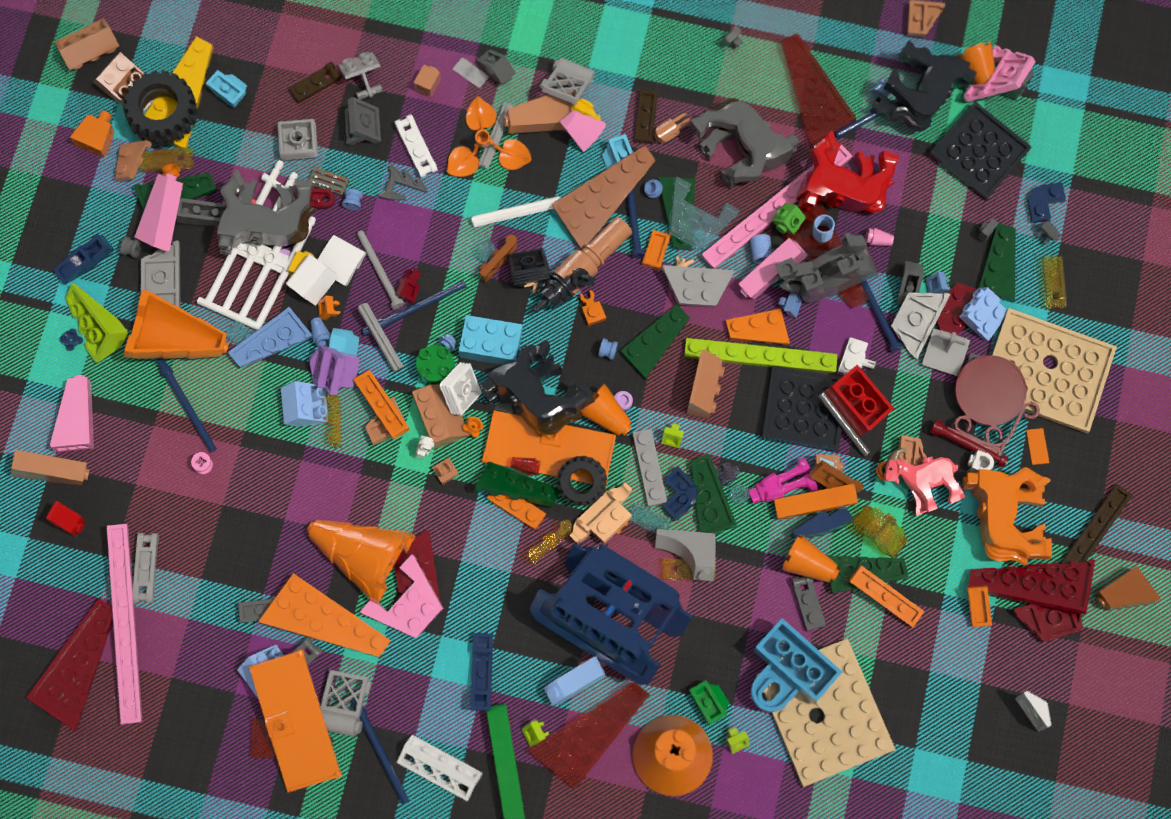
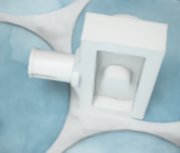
[838,337,876,375]

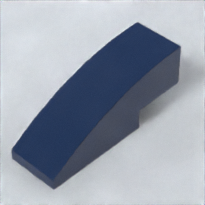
[53,234,114,284]
[791,507,854,539]

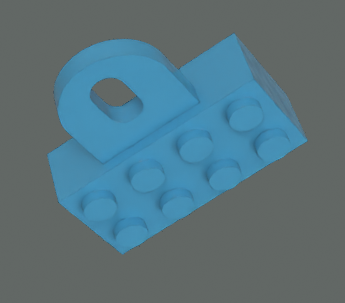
[751,618,843,712]

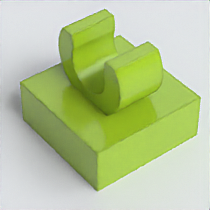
[661,423,684,449]
[522,720,549,747]
[727,727,750,754]

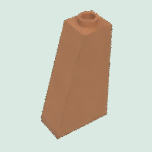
[504,93,573,134]
[10,450,89,485]

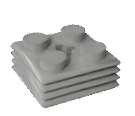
[278,119,318,160]

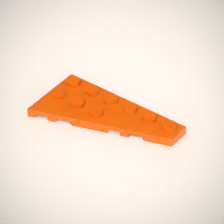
[258,573,391,657]

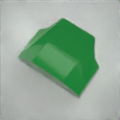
[689,680,729,726]

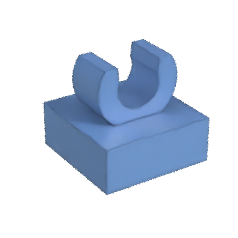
[926,272,950,294]
[778,293,802,318]

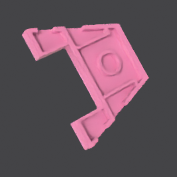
[963,46,1035,102]
[360,554,443,638]

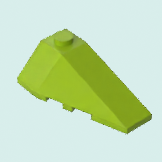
[65,284,128,362]

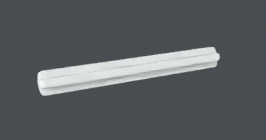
[471,196,561,227]

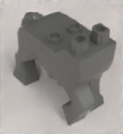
[775,233,878,302]

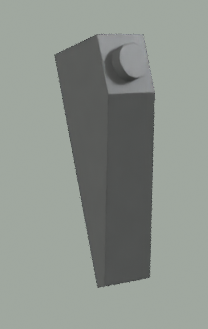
[176,198,227,226]

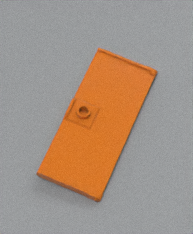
[482,410,616,486]
[249,649,342,792]

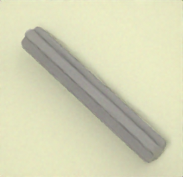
[479,103,514,169]
[358,303,403,371]

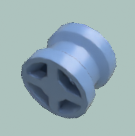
[871,79,891,99]
[342,189,363,210]
[598,338,618,360]

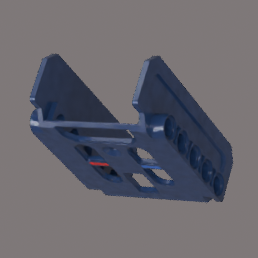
[530,543,692,685]

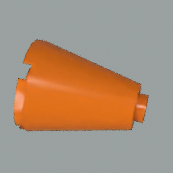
[956,41,995,85]
[579,384,632,436]
[782,535,840,583]

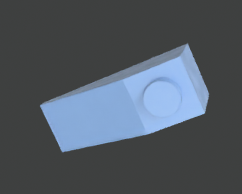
[544,656,605,706]

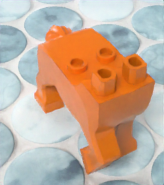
[962,467,1052,566]

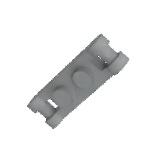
[133,533,159,603]

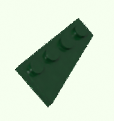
[133,173,217,210]
[658,177,695,251]
[978,223,1016,303]
[620,304,690,380]
[691,454,737,534]
[474,461,560,507]
[826,555,909,594]

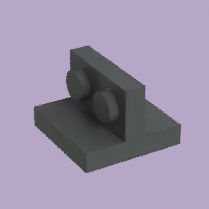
[345,97,381,145]

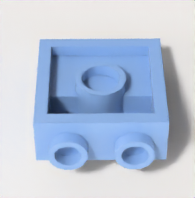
[960,287,1007,341]

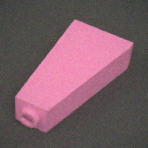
[135,173,183,251]
[739,238,808,299]
[50,375,94,452]

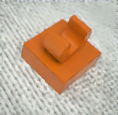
[318,296,340,320]

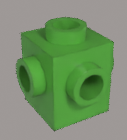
[772,203,806,234]

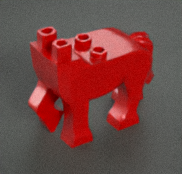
[796,131,900,213]

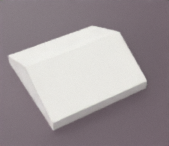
[286,254,338,306]
[1015,691,1051,732]

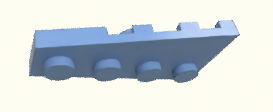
[228,307,313,369]

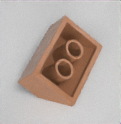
[55,18,119,70]
[687,349,725,419]
[412,384,469,450]

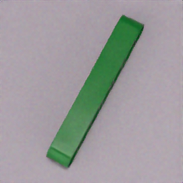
[487,703,525,819]

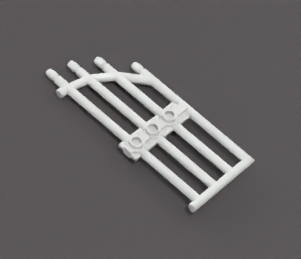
[197,160,316,330]

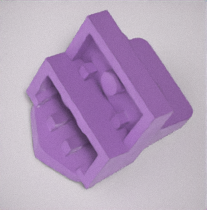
[309,345,360,395]

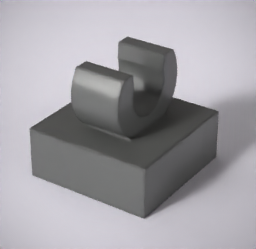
[719,26,743,50]
[1037,221,1062,244]

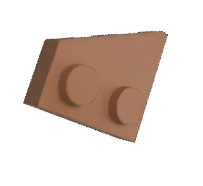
[907,0,945,37]

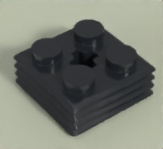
[508,248,550,286]

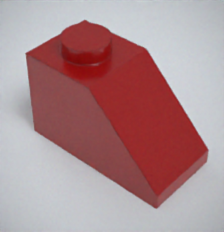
[46,501,85,537]

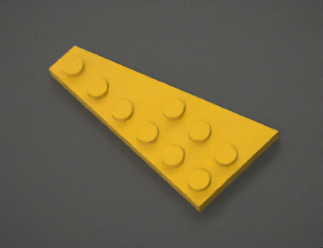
[145,37,213,152]

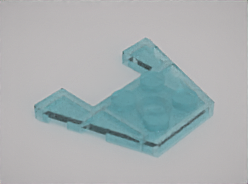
[669,177,741,250]

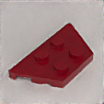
[936,283,977,335]
[395,530,440,601]
[1012,604,1083,643]

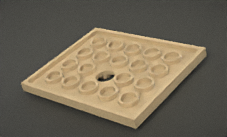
[992,308,1117,434]
[756,639,895,787]

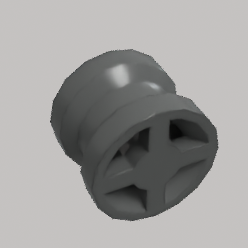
[120,236,141,258]

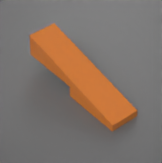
[774,484,858,520]

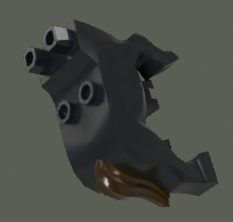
[481,341,595,435]

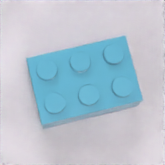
[459,315,523,365]

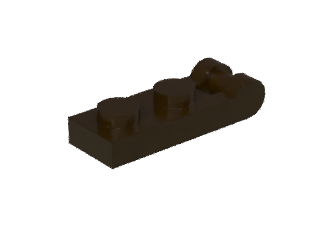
[289,62,343,104]

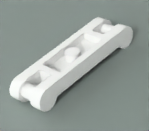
[394,115,438,178]

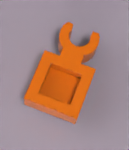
[580,290,606,326]

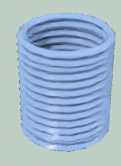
[812,215,835,242]
[750,234,772,264]

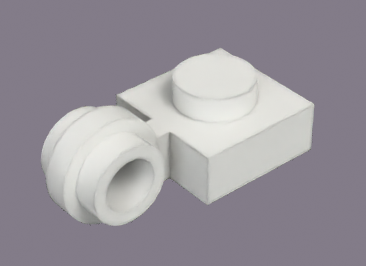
[415,436,434,460]

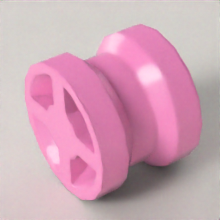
[191,452,213,475]

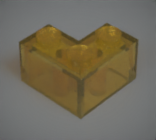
[851,505,908,558]

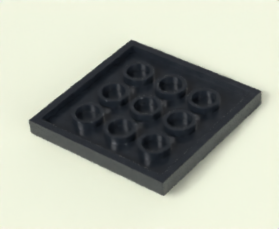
[929,101,1032,201]
[762,366,842,451]

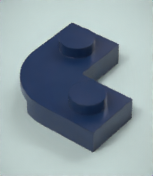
[1028,183,1066,223]
[663,466,697,521]

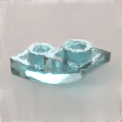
[629,502,672,535]

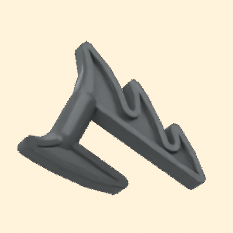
[378,164,427,201]

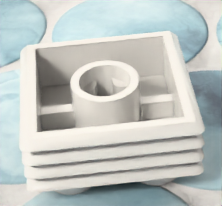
[440,362,482,416]

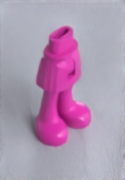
[748,457,818,504]

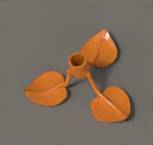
[447,96,531,177]

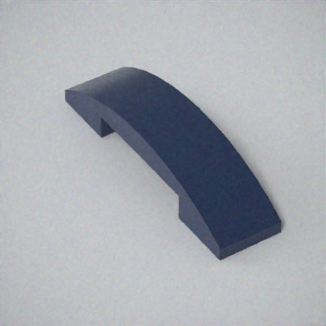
[470,633,493,711]

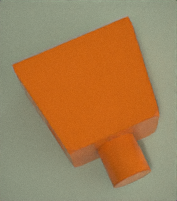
[70,111,115,158]

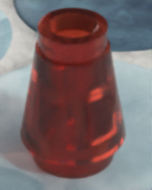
[511,457,541,477]

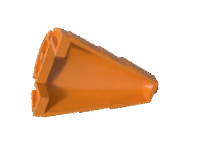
[124,290,229,359]
[307,520,416,604]

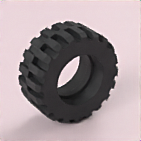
[123,70,198,145]

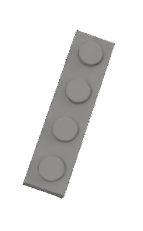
[632,429,667,507]

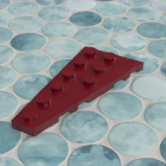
[968,560,1095,615]
[26,599,113,731]

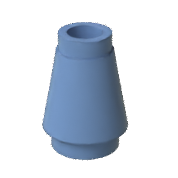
[310,318,331,347]

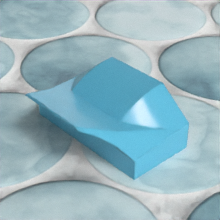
[206,70,247,107]
[602,134,633,169]
[329,328,359,356]

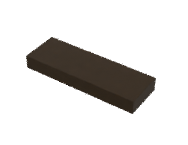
[634,90,658,144]

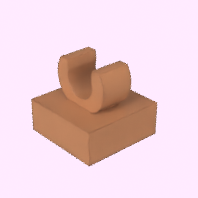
[432,457,459,485]

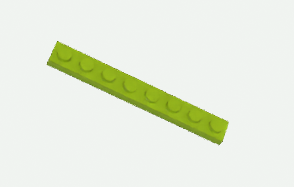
[684,338,837,374]

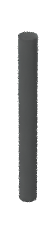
[818,391,870,457]

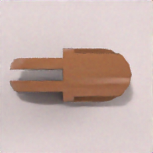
[654,113,691,144]

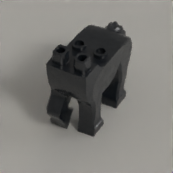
[870,40,977,132]

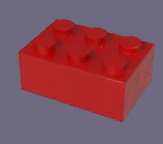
[824,365,894,437]

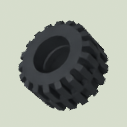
[557,456,607,506]

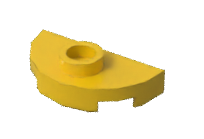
[570,99,601,121]

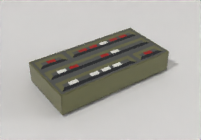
[309,167,349,197]

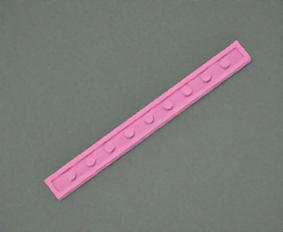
[701,143,852,269]
[107,524,143,725]

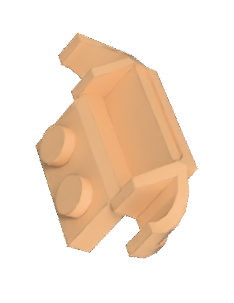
[570,483,632,544]

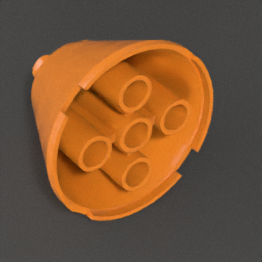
[633,715,713,796]

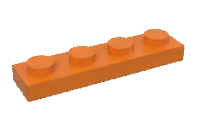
[353,370,410,440]
[849,565,925,627]

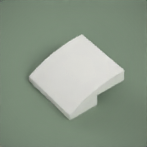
[318,235,366,286]

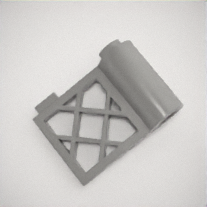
[540,57,595,105]
[321,670,372,737]

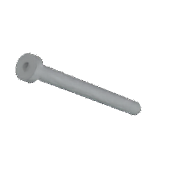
[357,230,405,310]

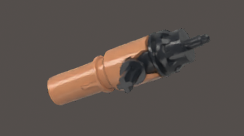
[533,217,632,313]

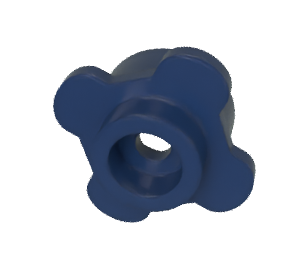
[60,329,83,351]

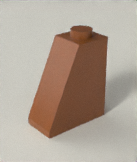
[1095,566,1161,611]

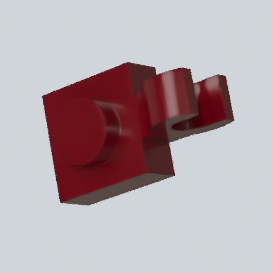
[396,268,421,303]

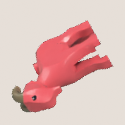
[884,448,965,516]

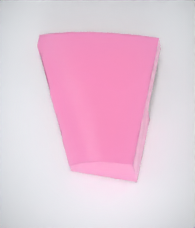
[560,110,606,152]

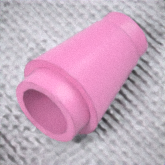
[865,227,894,246]

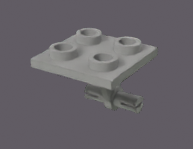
[338,52,383,100]
[921,329,970,376]

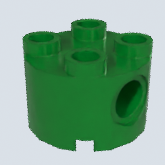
[416,345,455,386]

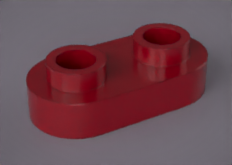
[297,189,335,209]

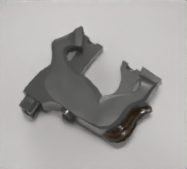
[690,98,799,190]
[217,170,316,255]

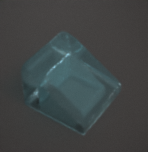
[476,239,497,264]
[226,321,252,345]

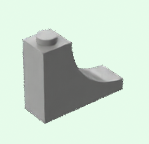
[655,529,715,581]

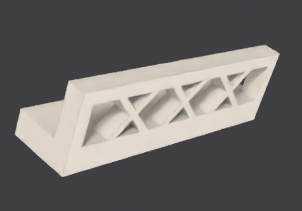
[397,735,482,801]

